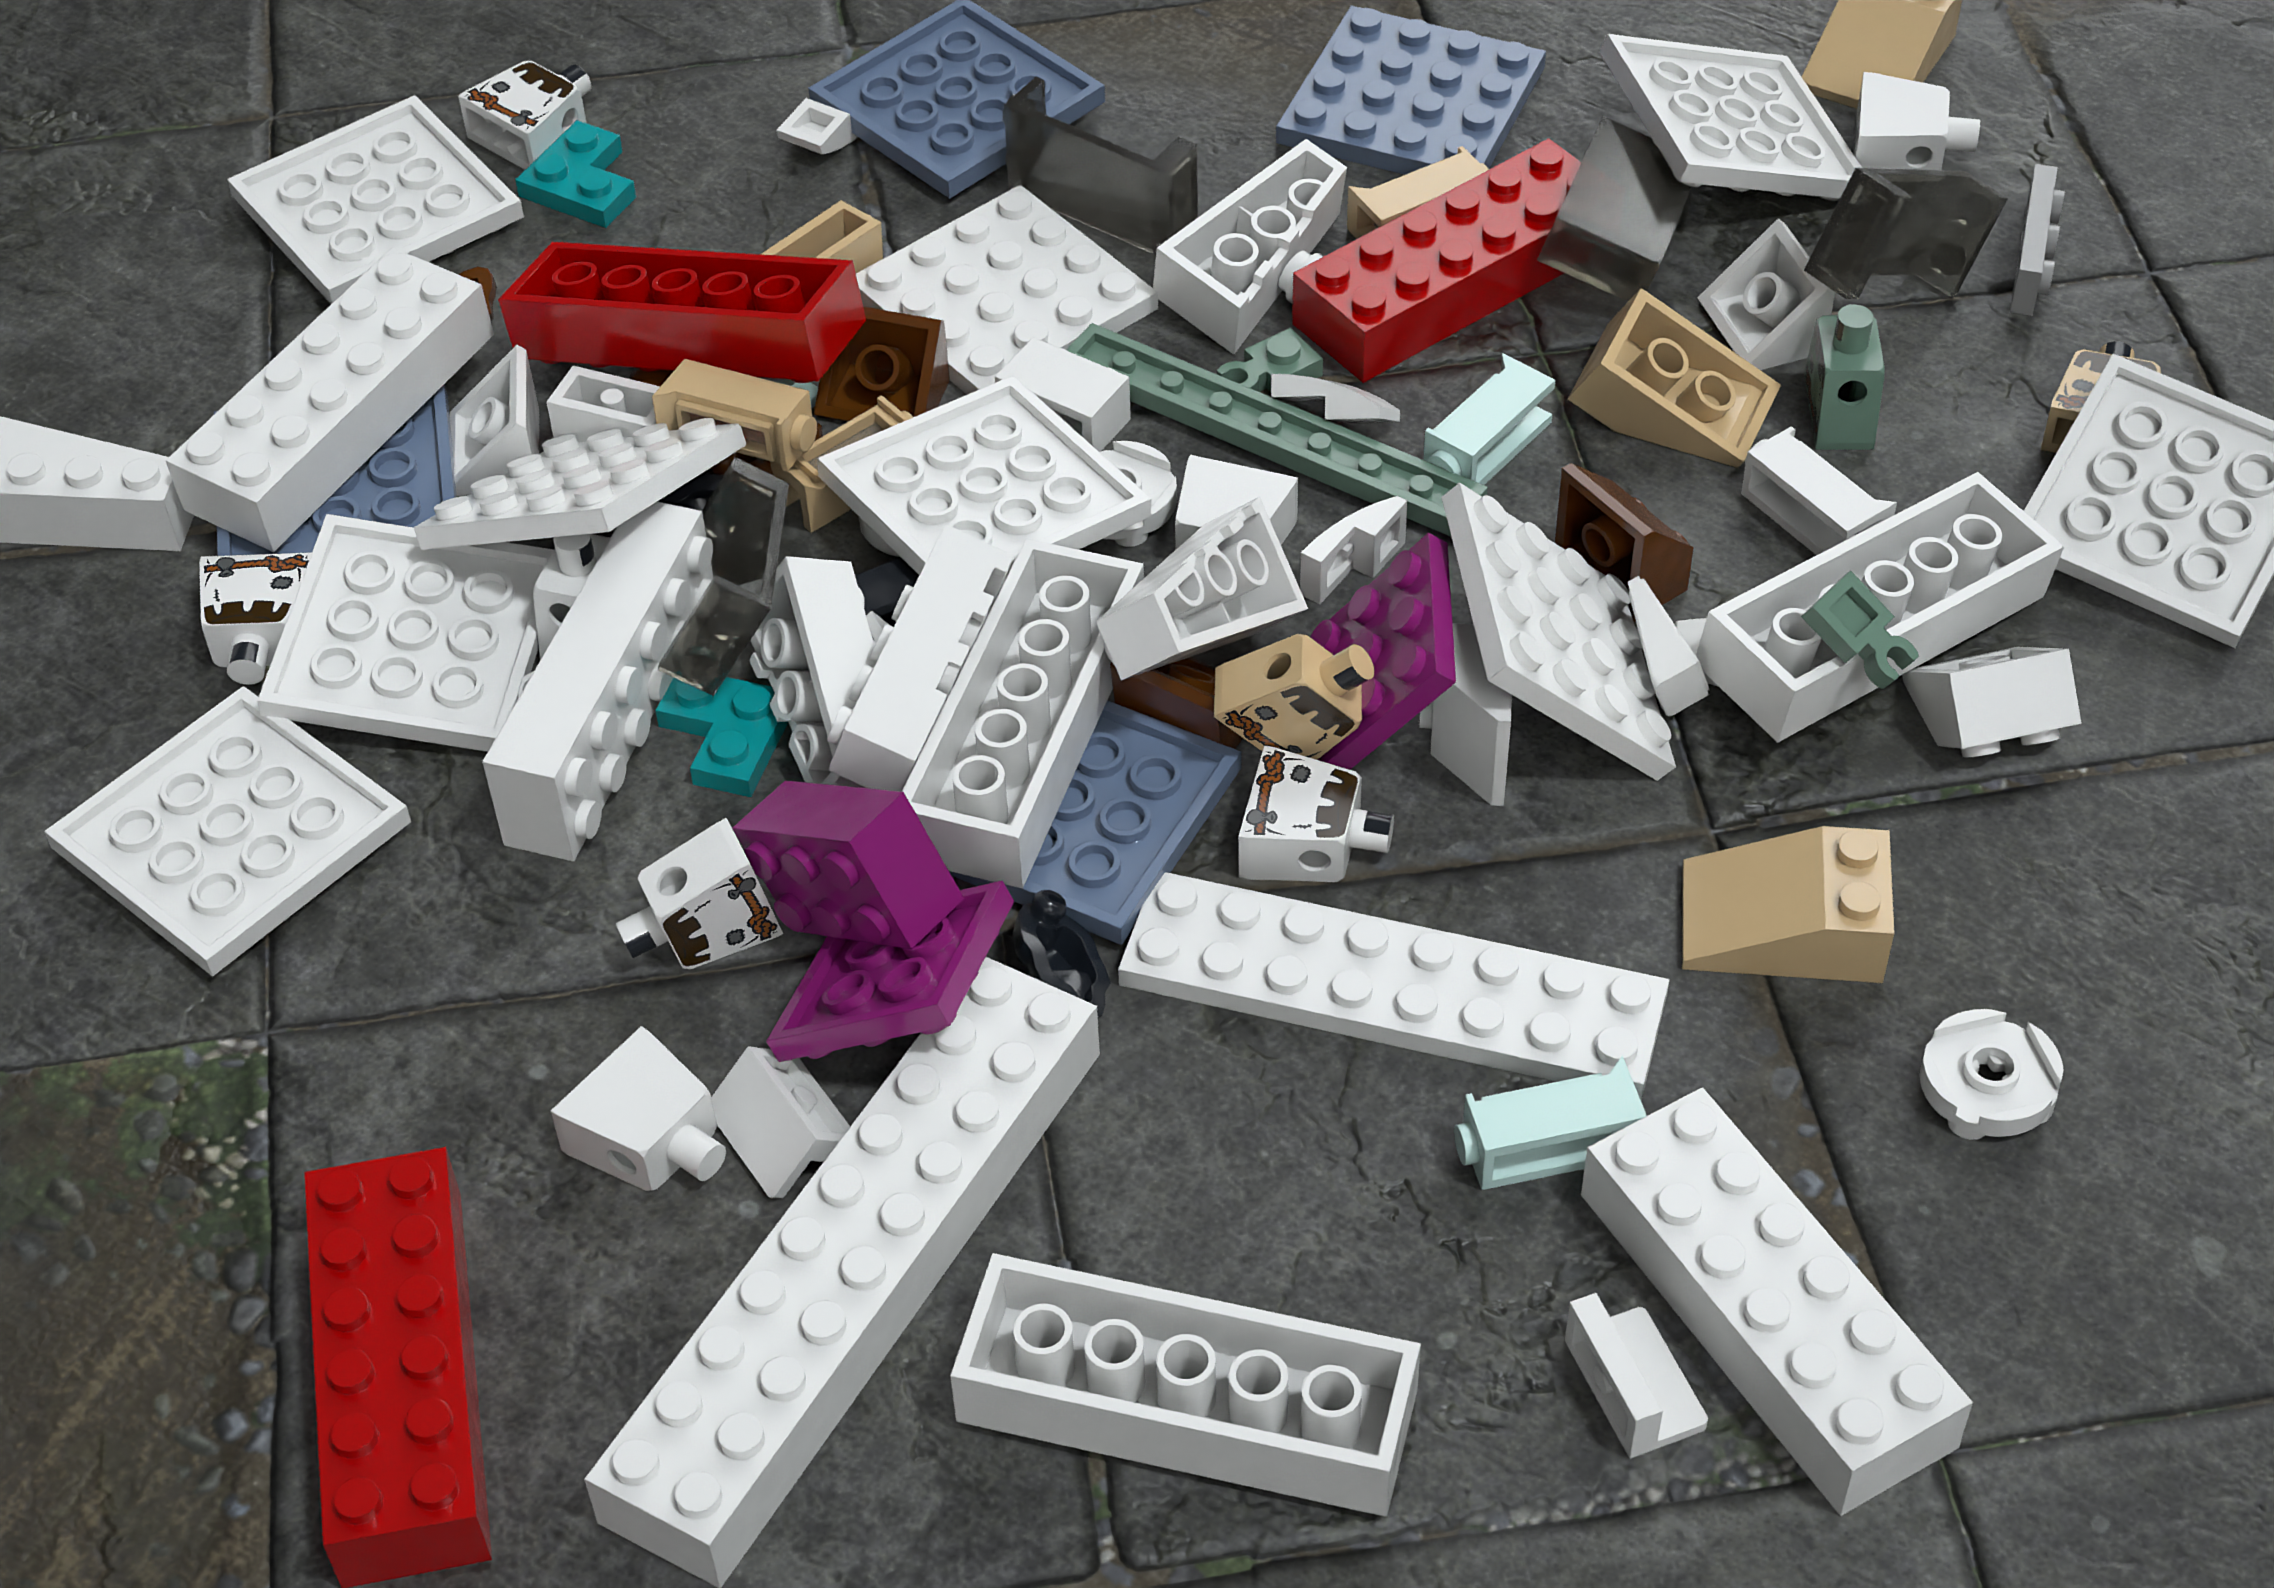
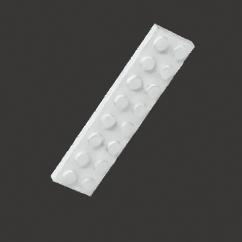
[1118,872,1669,1100]

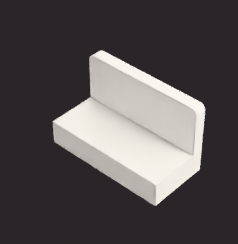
[711,1046,850,1198]
[1565,1293,1708,1459]

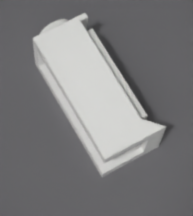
[1741,426,1897,555]

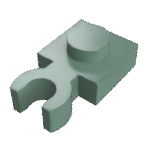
[1217,328,1323,392]
[1801,570,1919,689]

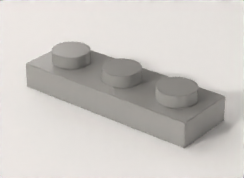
[2010,164,2065,316]

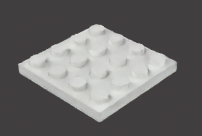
[1600,34,1873,201]
[227,95,524,304]
[856,185,1158,395]
[2024,354,2274,648]
[817,376,1151,584]
[414,418,747,550]
[1442,483,1676,781]
[257,514,554,752]
[44,686,411,977]

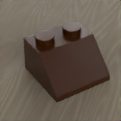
[1555,463,1694,622]

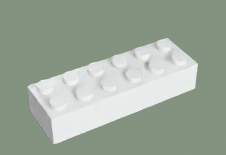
[165,247,494,552]
[1696,472,2064,743]
[482,502,720,862]
[902,538,1144,889]
[1581,1087,1973,1516]
[950,1253,1421,1517]

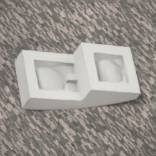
[777,98,857,154]
[1271,374,1400,423]
[1300,496,1407,604]

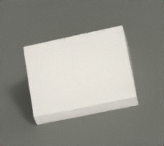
[1697,219,1835,370]
[449,345,539,496]

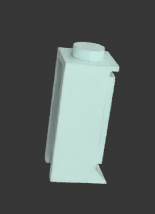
[1423,353,1555,485]
[1454,1055,1647,1190]

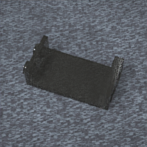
[1003,77,1198,255]
[1537,116,1692,301]
[1804,167,2008,299]
[658,457,789,696]

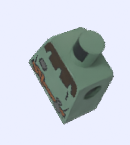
[1804,304,1885,450]

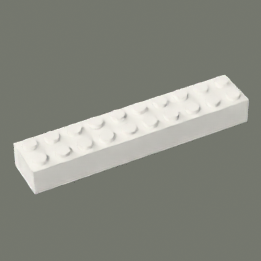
[585,957,1100,1588]

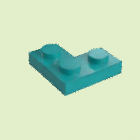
[515,120,636,228]
[655,667,788,797]

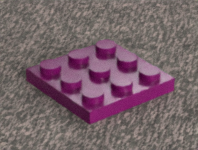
[1310,532,1456,770]
[766,880,1014,1062]

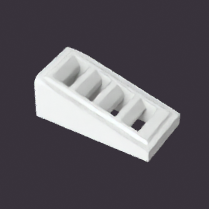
[1628,576,1710,716]

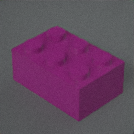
[732,781,964,949]

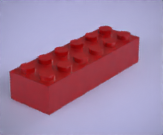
[1292,138,1622,383]
[498,242,866,383]
[304,1147,492,1588]

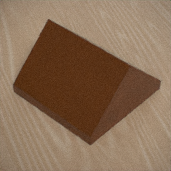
[814,307,950,421]
[1110,657,1243,749]

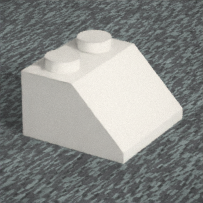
[1419,623,1512,806]
[1902,647,2081,757]

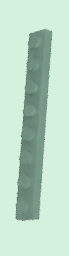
[1066,323,1488,537]

